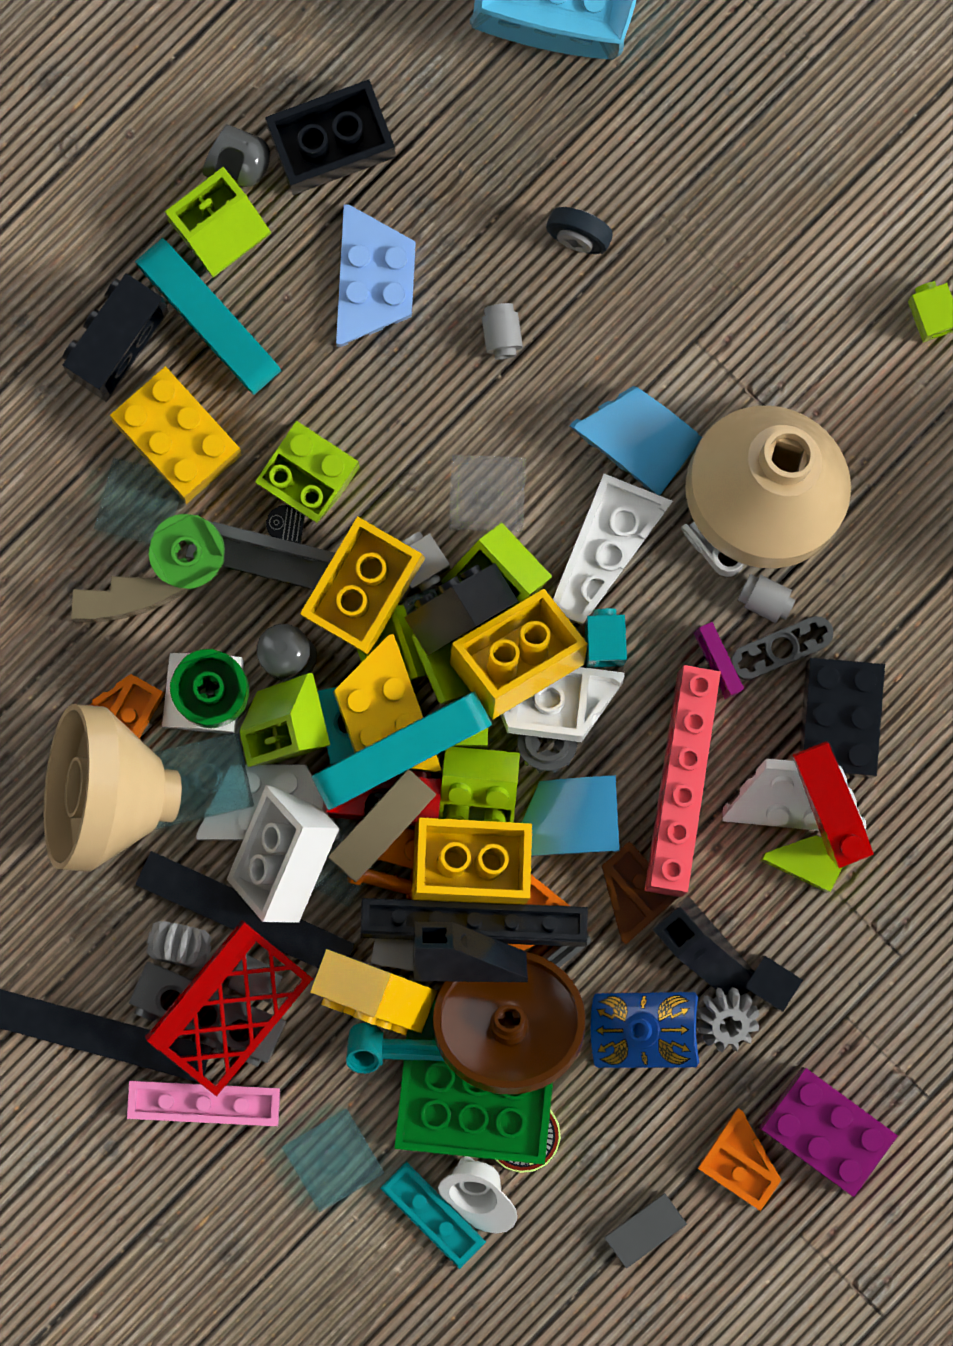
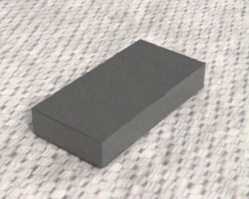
[604,1193,687,1269]

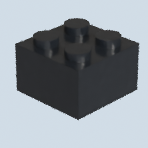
[404,563,518,656]

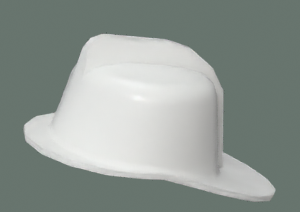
[438,1156,517,1233]

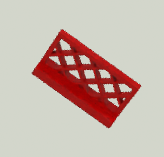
[145,920,313,1097]

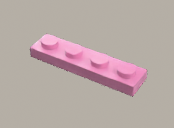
[127,1081,280,1126]

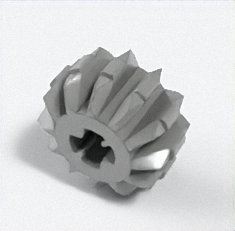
[147,921,211,969]
[696,987,759,1052]

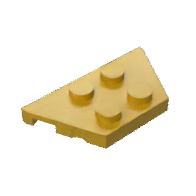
[333,633,442,773]

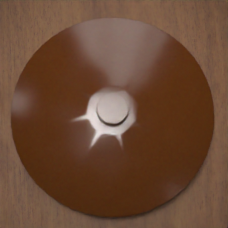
[433,952,585,1094]

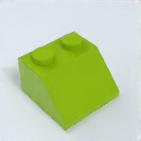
[441,523,552,625]

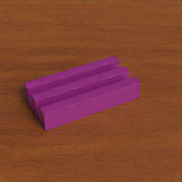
[694,622,744,700]

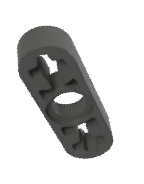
[731,616,833,680]

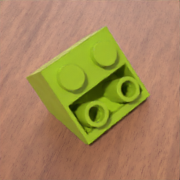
[165,167,271,278]
[255,420,360,524]
[239,673,330,767]
[439,746,520,823]

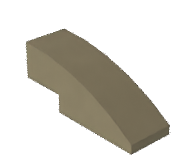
[71,576,188,623]
[328,769,436,882]

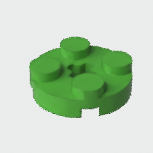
[149,514,225,589]

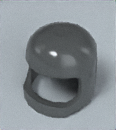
[203,124,270,187]
[257,624,317,682]

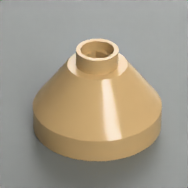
[685,406,851,568]
[44,704,182,872]

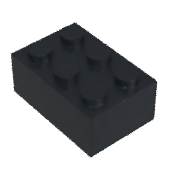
[265,79,396,195]
[62,273,169,402]
[799,658,885,779]

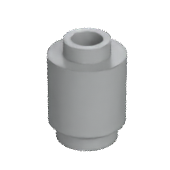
[482,303,523,360]
[738,574,795,623]
[227,954,283,1004]

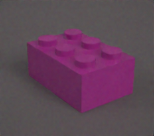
[758,1067,898,1197]

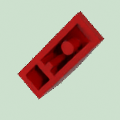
[792,741,874,868]

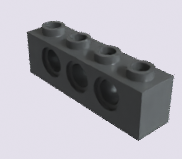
[129,961,287,1067]

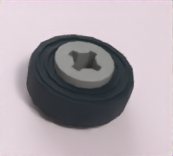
[546,207,613,255]

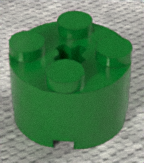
[170,649,249,728]

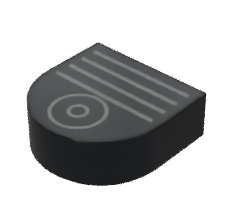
[266,505,305,544]

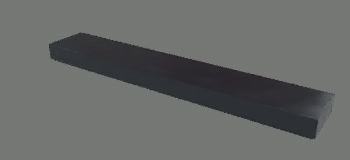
[135,851,355,969]
[360,898,588,947]
[0,989,212,1082]

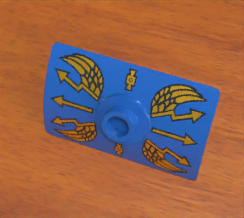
[591,992,699,1068]

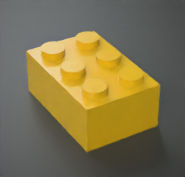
[110,366,242,504]
[300,516,425,655]
[450,589,588,720]
[412,818,532,904]
[310,949,437,1036]

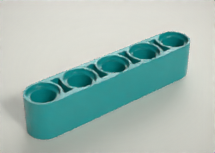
[135,237,282,395]
[311,691,492,810]

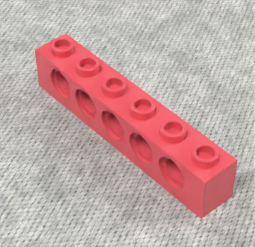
[644,665,721,897]

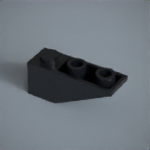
[653,896,754,996]
[413,922,528,982]

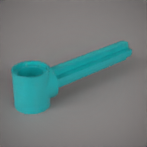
[346,1023,444,1074]

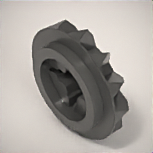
[517,734,577,773]

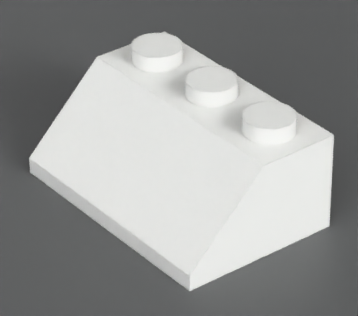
[227,786,339,922]

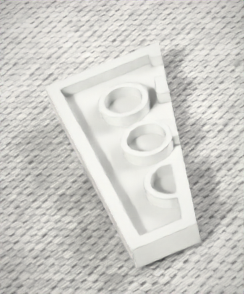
[553,474,673,626]

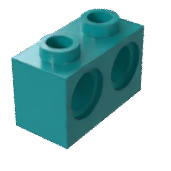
[585,608,627,668]

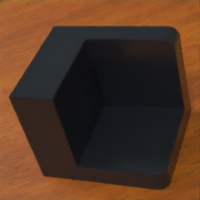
[746,956,803,1012]

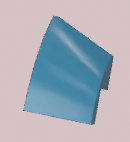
[570,386,702,496]
[521,775,620,856]

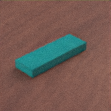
[380,1161,486,1269]

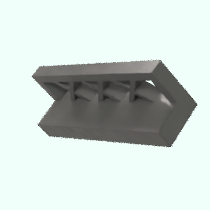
[186,520,335,590]

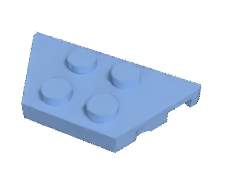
[336,204,416,347]

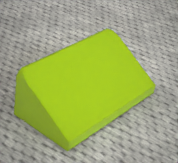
[411,634,470,704]

